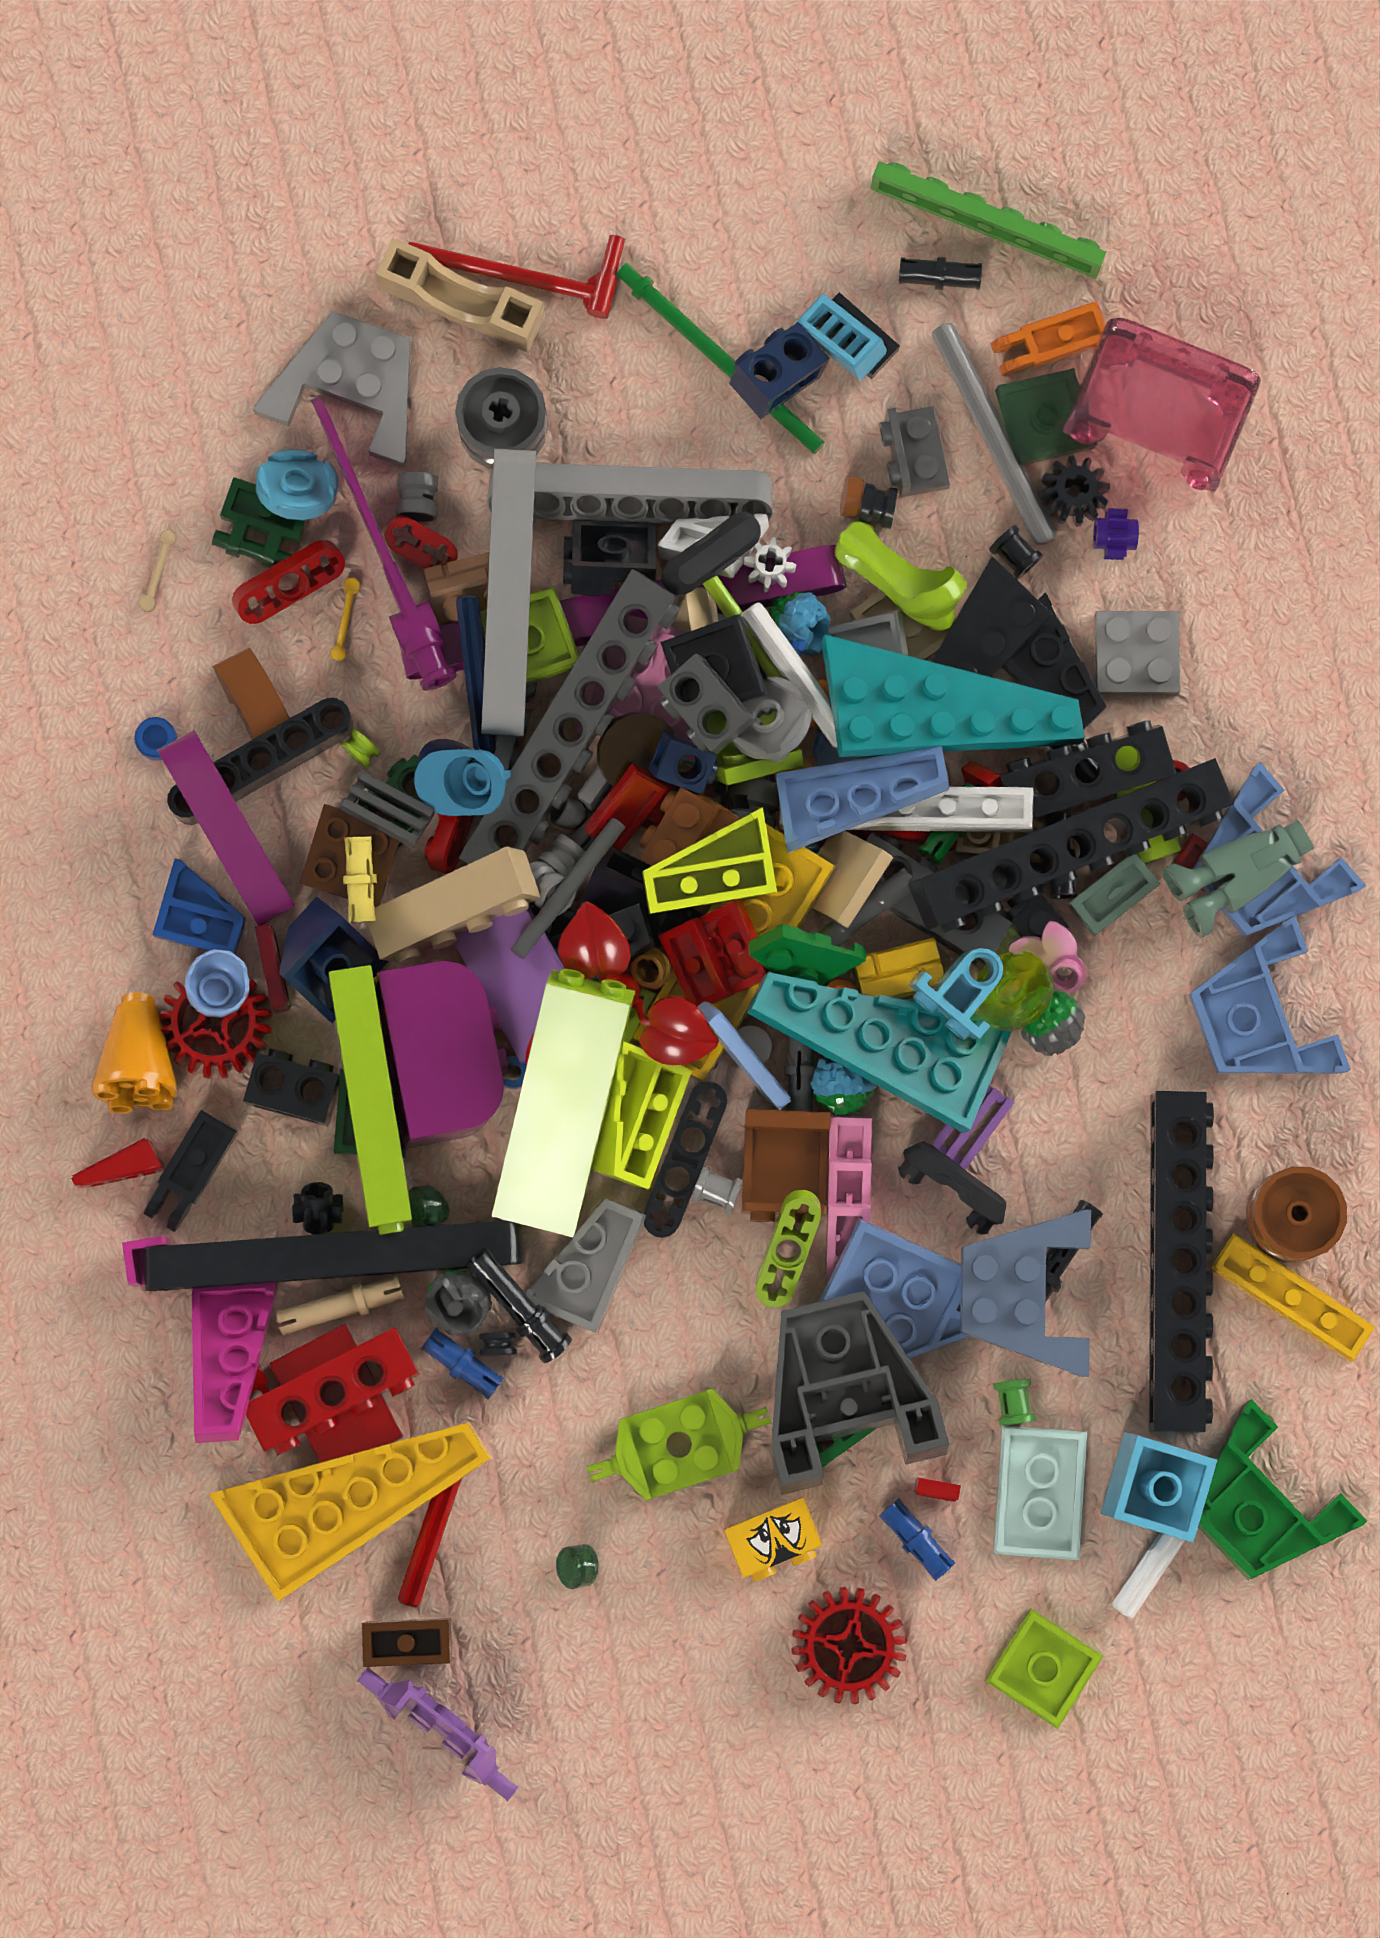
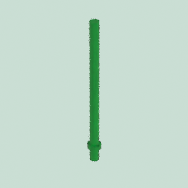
[616,263,825,454]

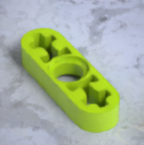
[756,1190,821,1307]

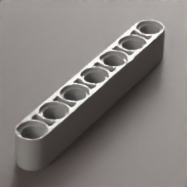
[481,449,536,736]
[487,463,773,523]

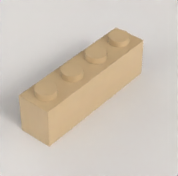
[367,847,541,965]

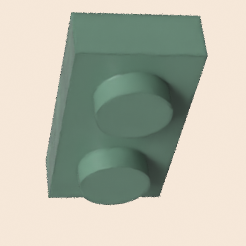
[1068,854,1160,937]

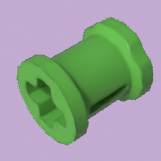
[993,1378,1036,1425]

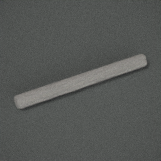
[932,323,1057,545]

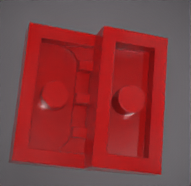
[659,899,772,1007]

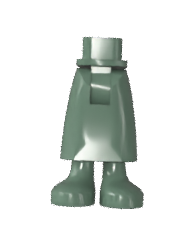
[1162,820,1314,938]

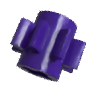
[1093,508,1139,560]

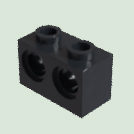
[243,1048,340,1127]

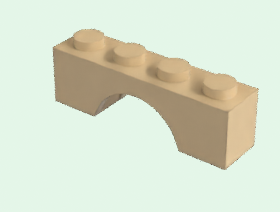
[376,238,545,353]

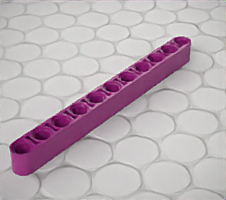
[399,545,847,680]

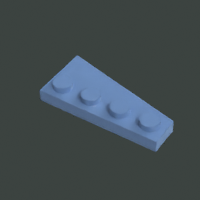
[775,746,949,853]

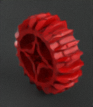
[159,980,273,1079]
[791,1587,907,1704]

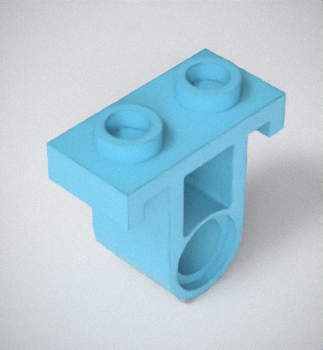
[908,948,1003,1040]

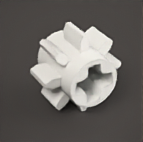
[744,537,796,592]

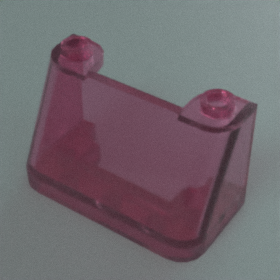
[1062,318,1261,493]

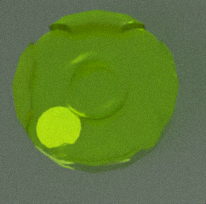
[976,951,1054,1031]

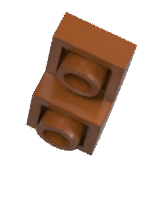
[212,648,290,740]

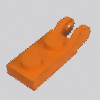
[990,301,1111,377]

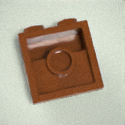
[639,787,742,866]

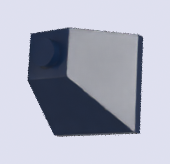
[279,896,388,1024]

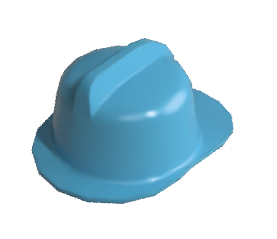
[414,749,511,816]

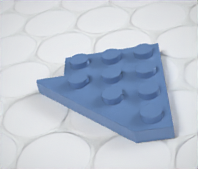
[819,1218,969,1359]

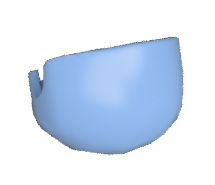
[185,949,249,1018]

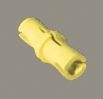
[343,836,377,922]

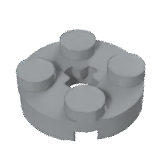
[726,677,812,762]

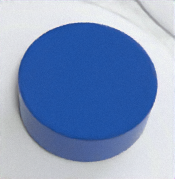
[134,717,178,761]

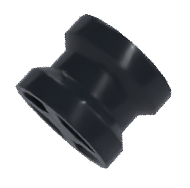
[859,483,898,529]

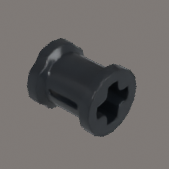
[989,525,1043,580]

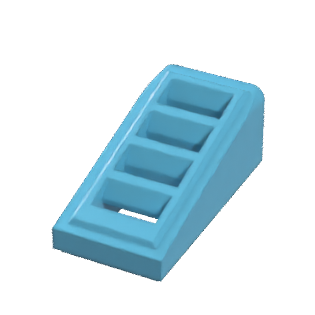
[796,293,887,381]

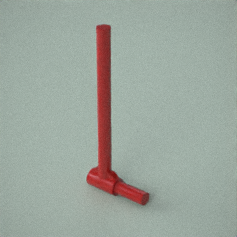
[408,235,625,319]

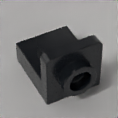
[1006,885,1069,938]

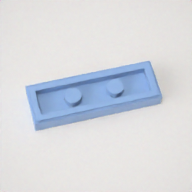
[698,1001,791,1110]

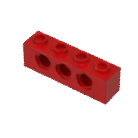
[246,1327,420,1456]

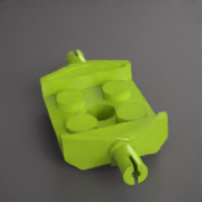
[586,1388,772,1501]

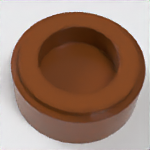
[840,475,864,518]

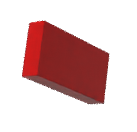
[584,763,668,851]

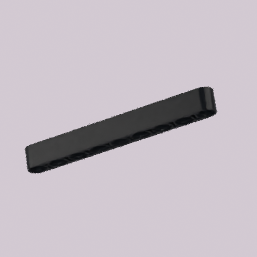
[143,1221,524,1291]

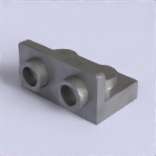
[879,406,950,497]

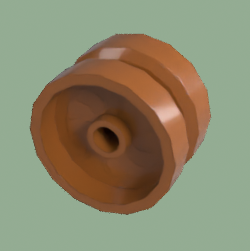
[1246,1166,1347,1262]

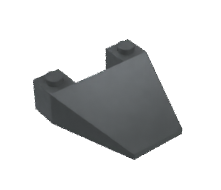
[770,1291,950,1495]

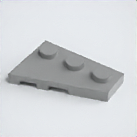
[525,1199,646,1333]

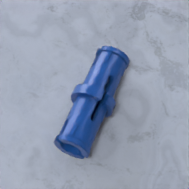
[420,1327,504,1399]
[879,1498,955,1581]

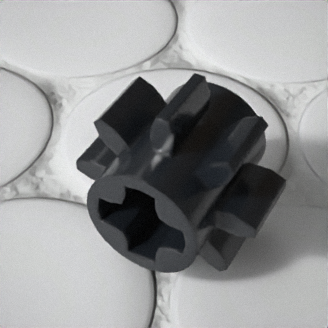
[292,1182,344,1235]

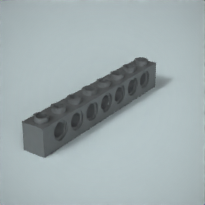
[459,569,680,864]

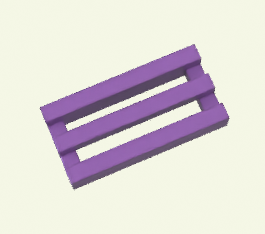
[932,1085,1015,1170]

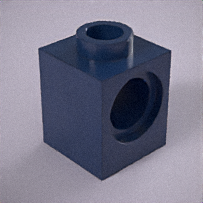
[648,731,718,794]

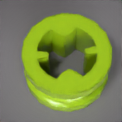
[340,728,381,769]

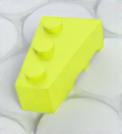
[642,807,777,914]
[592,1041,692,1189]

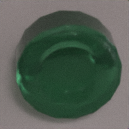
[408,1185,450,1227]
[556,1544,599,1589]

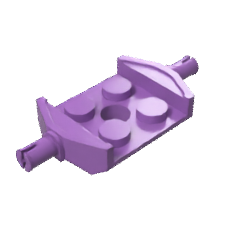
[357,1667,519,1802]

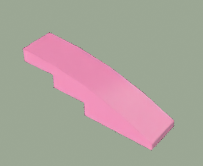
[825,1114,872,1287]

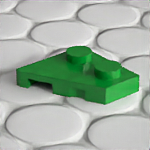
[749,924,866,985]

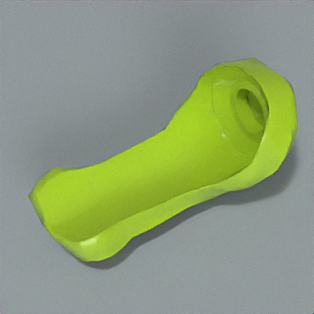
[835,521,967,631]

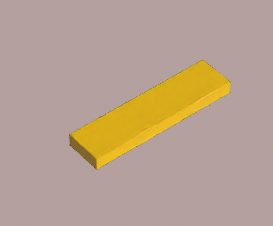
[1209,1233,1375,1363]

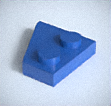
[152,858,246,955]

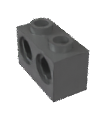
[657,654,756,753]

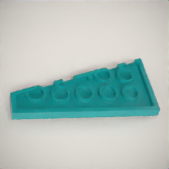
[821,635,1085,757]
[747,972,1016,1133]

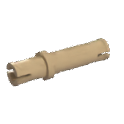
[276,1273,406,1336]

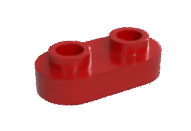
[424,814,474,874]

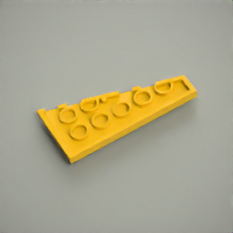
[209,1422,492,1602]

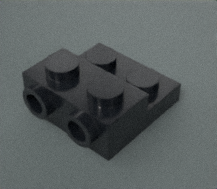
[563,520,656,597]

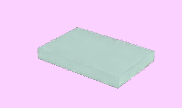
[993,1425,1087,1560]

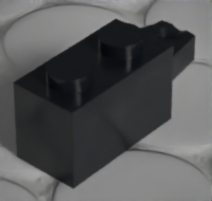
[580,846,703,940]

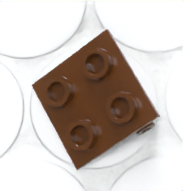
[299,804,400,908]

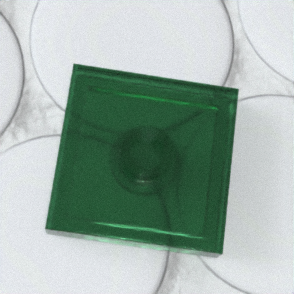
[995,368,1098,466]

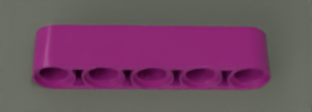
[157,730,295,926]

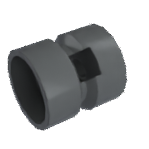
[726,778,780,828]

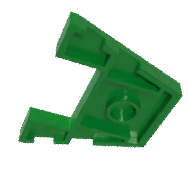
[1198,1399,1367,1580]

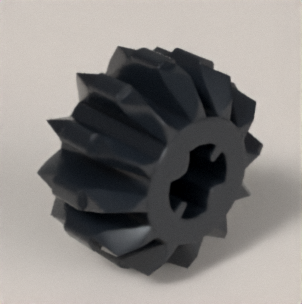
[1039,455,1110,527]

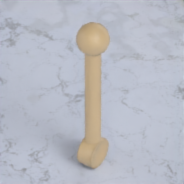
[139,529,176,612]

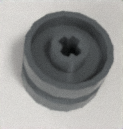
[455,367,548,469]

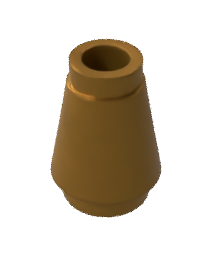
[631,945,673,989]

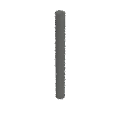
[511,818,625,959]

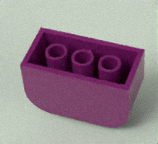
[374,961,508,1149]

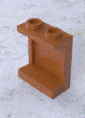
[741,1109,831,1224]

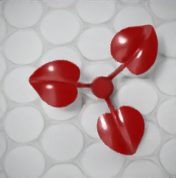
[525,901,719,1067]

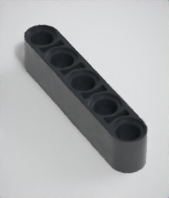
[167,698,353,825]

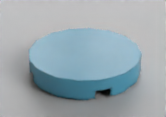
[256,449,338,520]

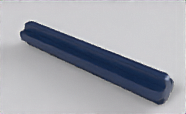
[456,594,496,754]

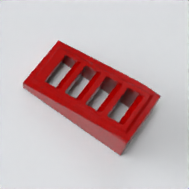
[71,1138,165,1188]

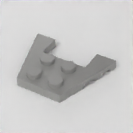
[253,311,411,467]

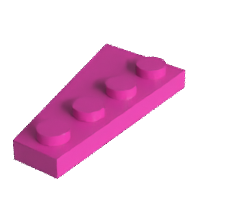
[192,1283,278,1443]

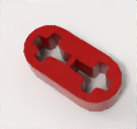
[382,515,458,569]

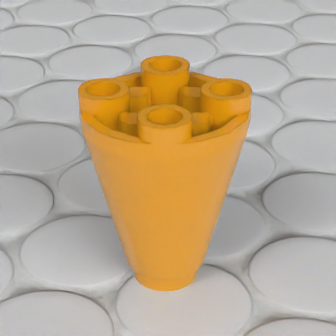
[91,992,177,1114]

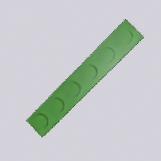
[871,161,1107,279]

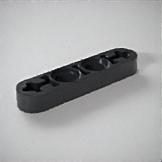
[644,1081,727,1238]

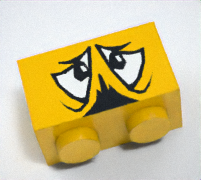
[723,1497,823,1582]

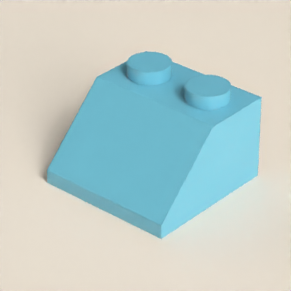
[1100,1432,1217,1542]

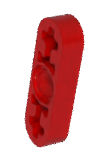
[232,540,345,624]

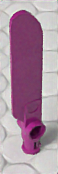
[311,396,457,691]

